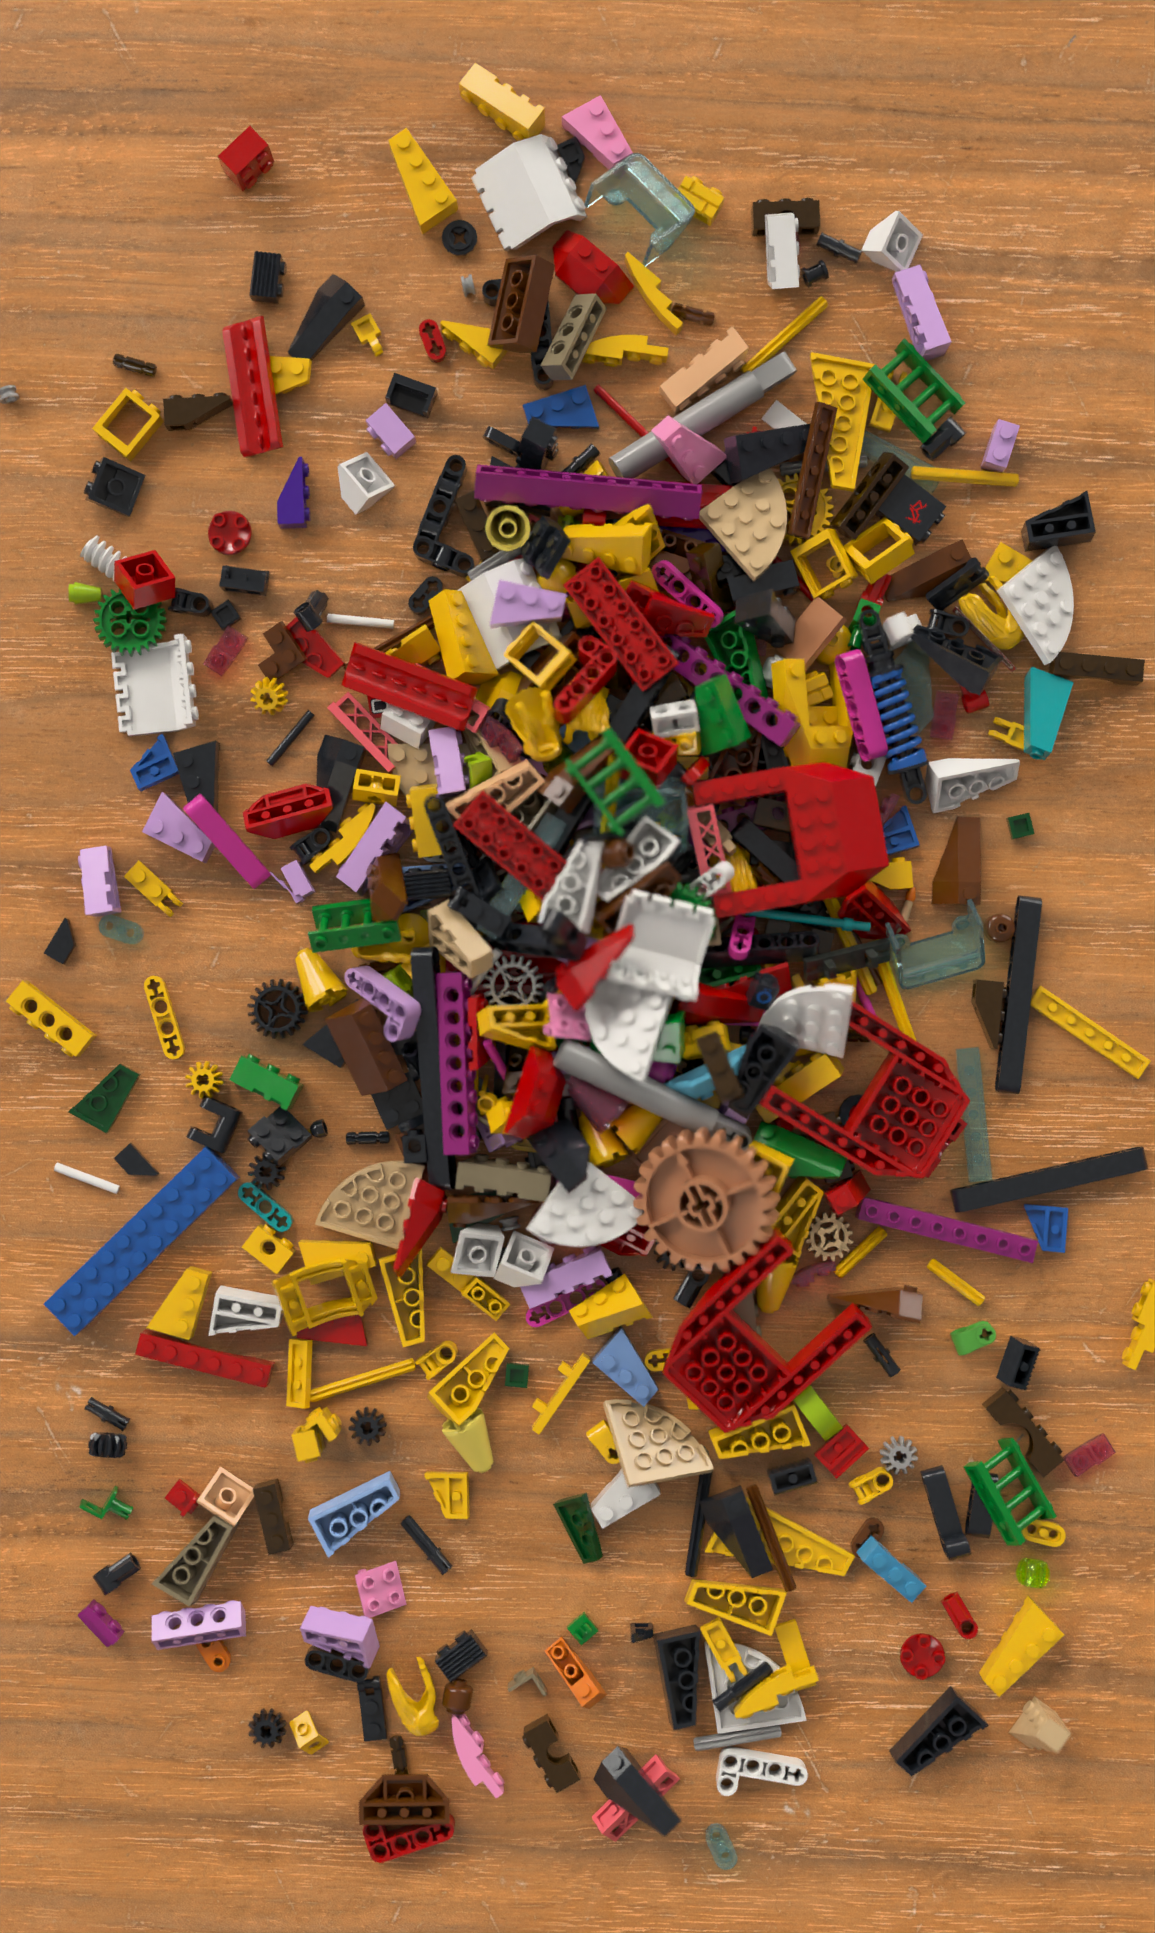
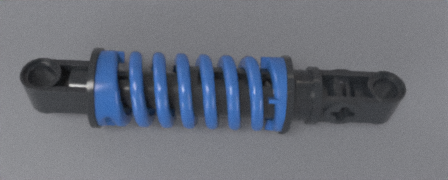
[857,609,929,804]

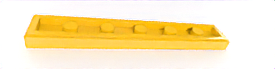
[1030,986,1151,1079]

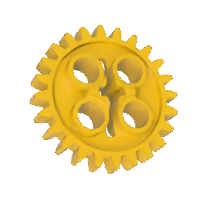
[777,473,834,546]

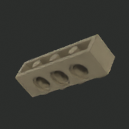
[541,294,607,380]

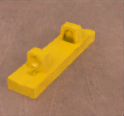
[532,1353,590,1434]

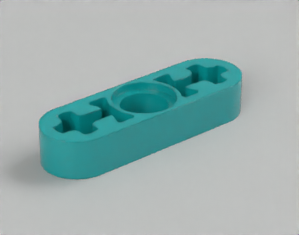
[238,1182,293,1232]

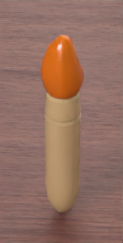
[896,886,916,933]

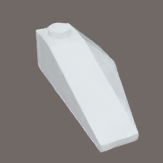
[925,758,1020,813]

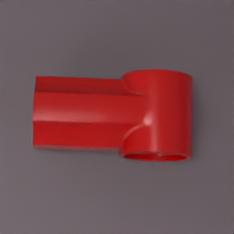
[855,574,892,616]
[959,685,990,714]
[941,1591,978,1639]

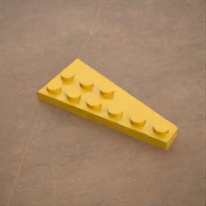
[810,352,875,492]
[704,1496,855,1576]

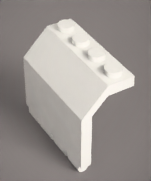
[471,134,587,250]
[457,558,562,671]
[111,634,199,736]
[606,889,715,1001]

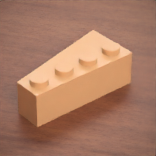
[659,326,749,413]
[445,759,545,820]

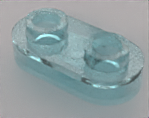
[99,915,144,944]
[705,1823,737,1870]

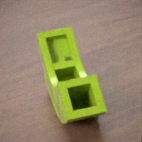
[794,1385,843,1441]

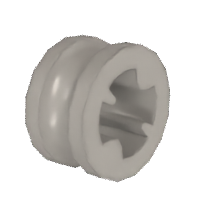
[461,274,476,297]
[0,385,19,404]
[499,1216,521,1231]

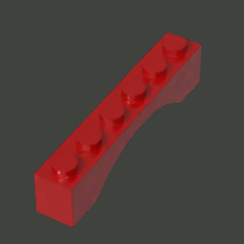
[135,1329,275,1388]

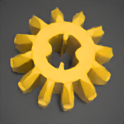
[250,677,288,715]
[185,1061,224,1099]

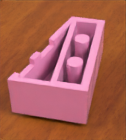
[562,95,633,174]
[651,416,727,484]

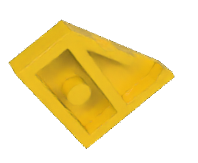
[425,1471,469,1519]

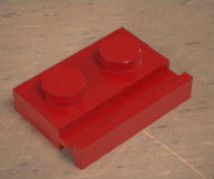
[814,1423,869,1479]

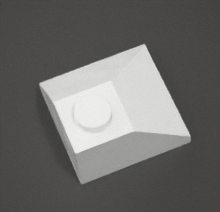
[862,211,923,272]
[338,452,395,514]
[451,1223,504,1277]
[494,1231,554,1287]

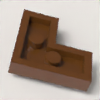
[258,621,307,682]

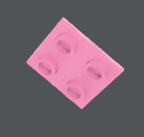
[544,993,591,1041]
[355,1561,407,1618]

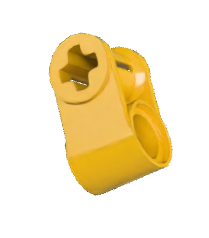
[415,1340,458,1380]
[586,1419,620,1464]
[848,1467,893,1505]

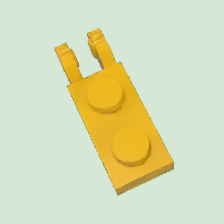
[869,370,907,433]
[988,717,1024,751]
[124,860,184,917]
[700,1616,748,1683]

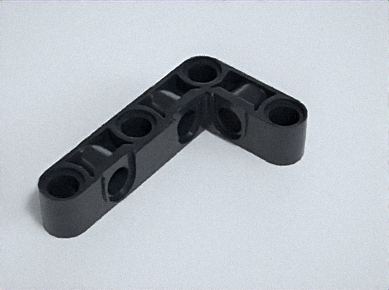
[482,279,554,390]
[413,455,475,578]
[489,907,589,961]

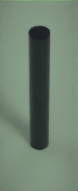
[266,710,315,766]
[581,829,632,844]

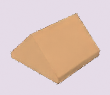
[197,1467,254,1526]

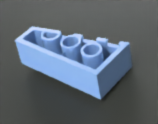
[308,1471,400,1558]

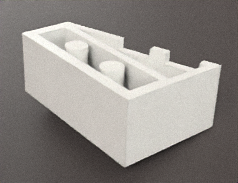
[765,213,800,289]
[208,1285,283,1336]

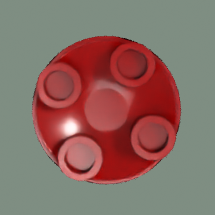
[208,511,252,555]
[900,1633,945,1680]

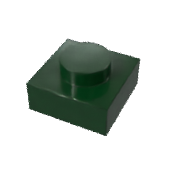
[1006,813,1035,840]
[505,1362,529,1388]

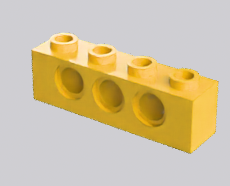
[6,980,97,1057]

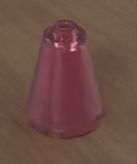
[566,1075,629,1134]

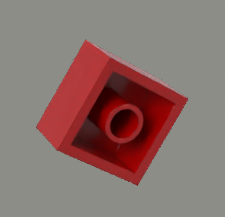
[218,126,274,192]
[114,550,175,609]
[617,728,679,790]

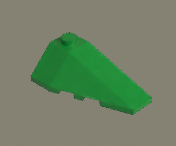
[753,1121,847,1179]

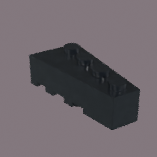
[724,423,811,484]
[653,1624,701,1730]
[889,1686,989,1777]

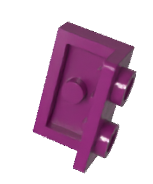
[78,1599,125,1647]

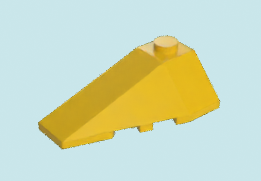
[427,1332,509,1427]

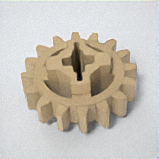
[805,1212,853,1261]

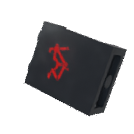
[875,474,946,546]

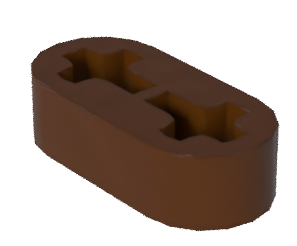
[850,1517,884,1558]

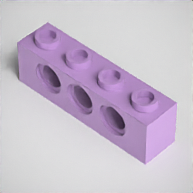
[152,1600,246,1650]

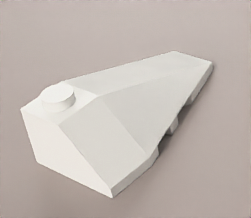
[597,815,680,902]
[538,839,604,934]

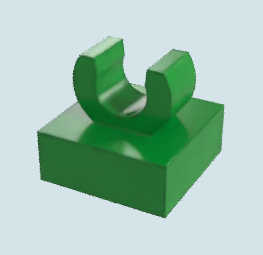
[567,1612,598,1646]

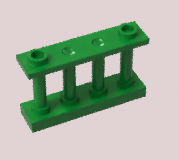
[862,338,965,443]
[565,727,666,836]
[308,898,404,953]
[963,1438,1057,1546]

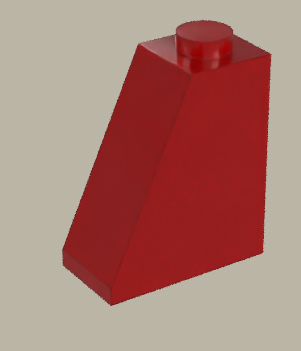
[822,1170,871,1215]

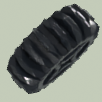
[247,979,308,1039]

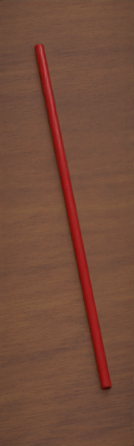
[593,384,815,601]

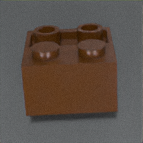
[649,529,705,589]

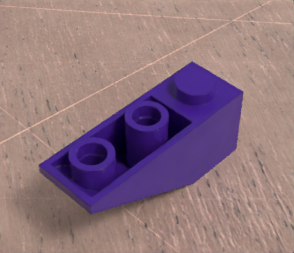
[277,457,311,529]

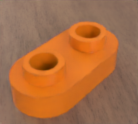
[196,1640,231,1672]

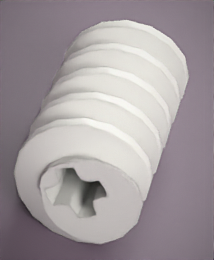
[80,535,127,581]

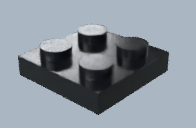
[371,1072,423,1130]

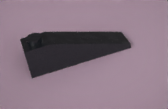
[910,624,1003,695]
[728,1024,799,1119]

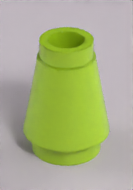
[69,582,101,604]

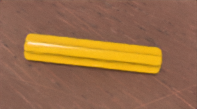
[833,1226,888,1278]
[927,1259,985,1306]

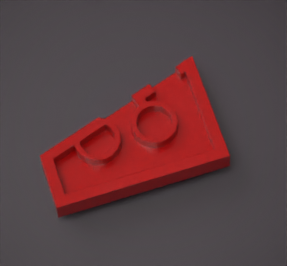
[642,594,715,637]
[286,617,346,678]
[468,992,491,1070]
[296,1315,368,1346]

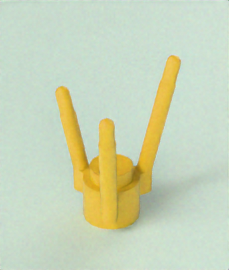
[477,1075,509,1115]

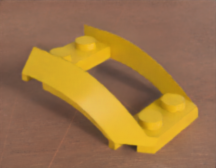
[272,1259,378,1336]

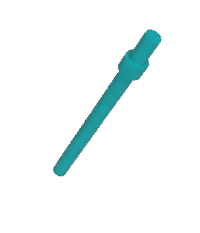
[741,909,871,932]

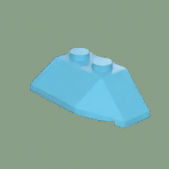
[663,1045,746,1100]

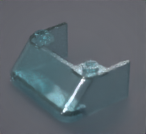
[584,153,695,266]
[593,777,689,852]
[885,899,985,989]

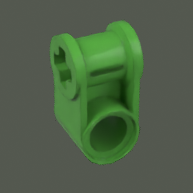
[950,1321,996,1356]

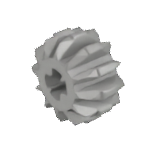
[879,1436,918,1475]

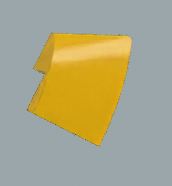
[613,504,665,560]

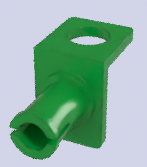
[847,599,881,651]
[79,1486,133,1520]

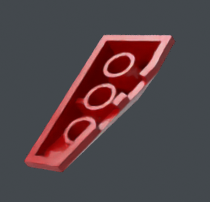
[556,923,634,1012]
[717,962,792,1000]
[669,982,764,1025]
[393,1178,448,1277]

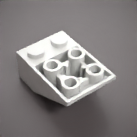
[380,704,436,749]

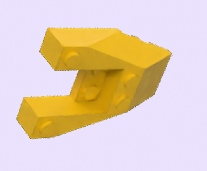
[771,659,854,768]

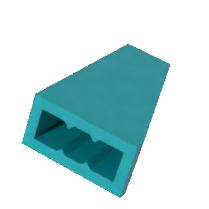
[1024,667,1074,760]

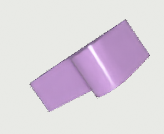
[345,966,421,1042]

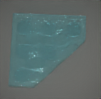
[873,640,934,734]

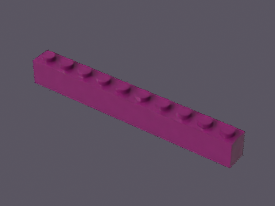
[474,464,702,520]

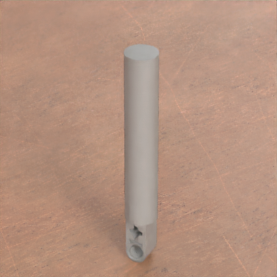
[608,352,797,479]
[553,1038,752,1151]

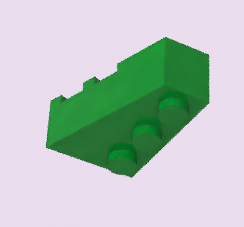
[695,673,751,756]
[229,1054,304,1111]

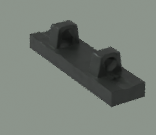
[803,938,890,982]

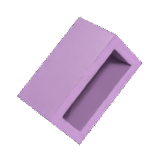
[366,403,416,459]
[980,419,1020,472]

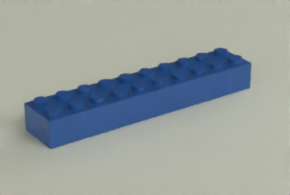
[44,1147,240,1336]

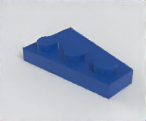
[523,385,599,429]

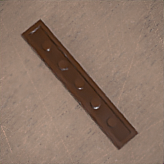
[787,401,838,540]

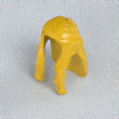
[958,576,1025,650]
[562,677,610,744]
[505,687,563,762]
[709,840,757,892]
[351,927,416,964]
[386,1657,439,1736]

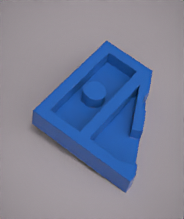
[130,734,179,792]
[882,805,920,856]
[1024,1204,1068,1253]

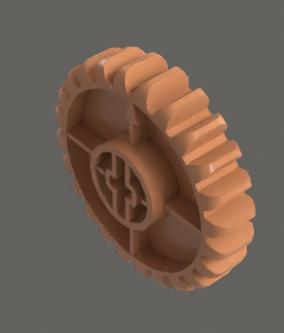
[633,1127,780,1274]

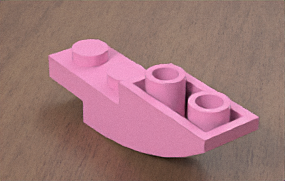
[452,1714,505,1799]

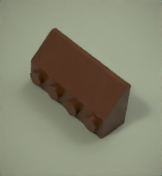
[487,255,555,353]
[324,998,408,1096]

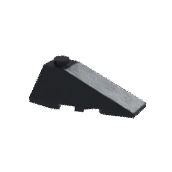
[288,274,365,361]
[316,734,367,833]
[699,1485,773,1578]
[593,1746,682,1837]

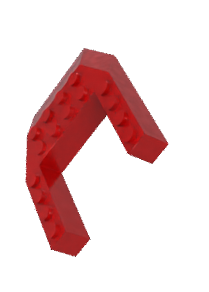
[691,762,889,919]
[759,1001,970,1178]
[662,1227,872,1433]

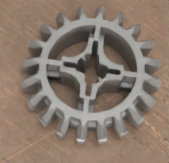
[483,954,544,1006]

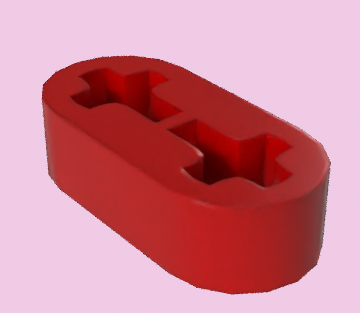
[419,319,447,363]
[680,756,710,787]

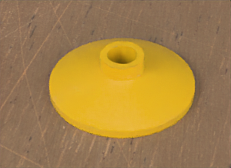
[389,913,429,955]

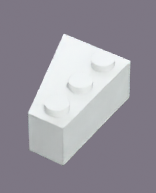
[591,1468,661,1529]

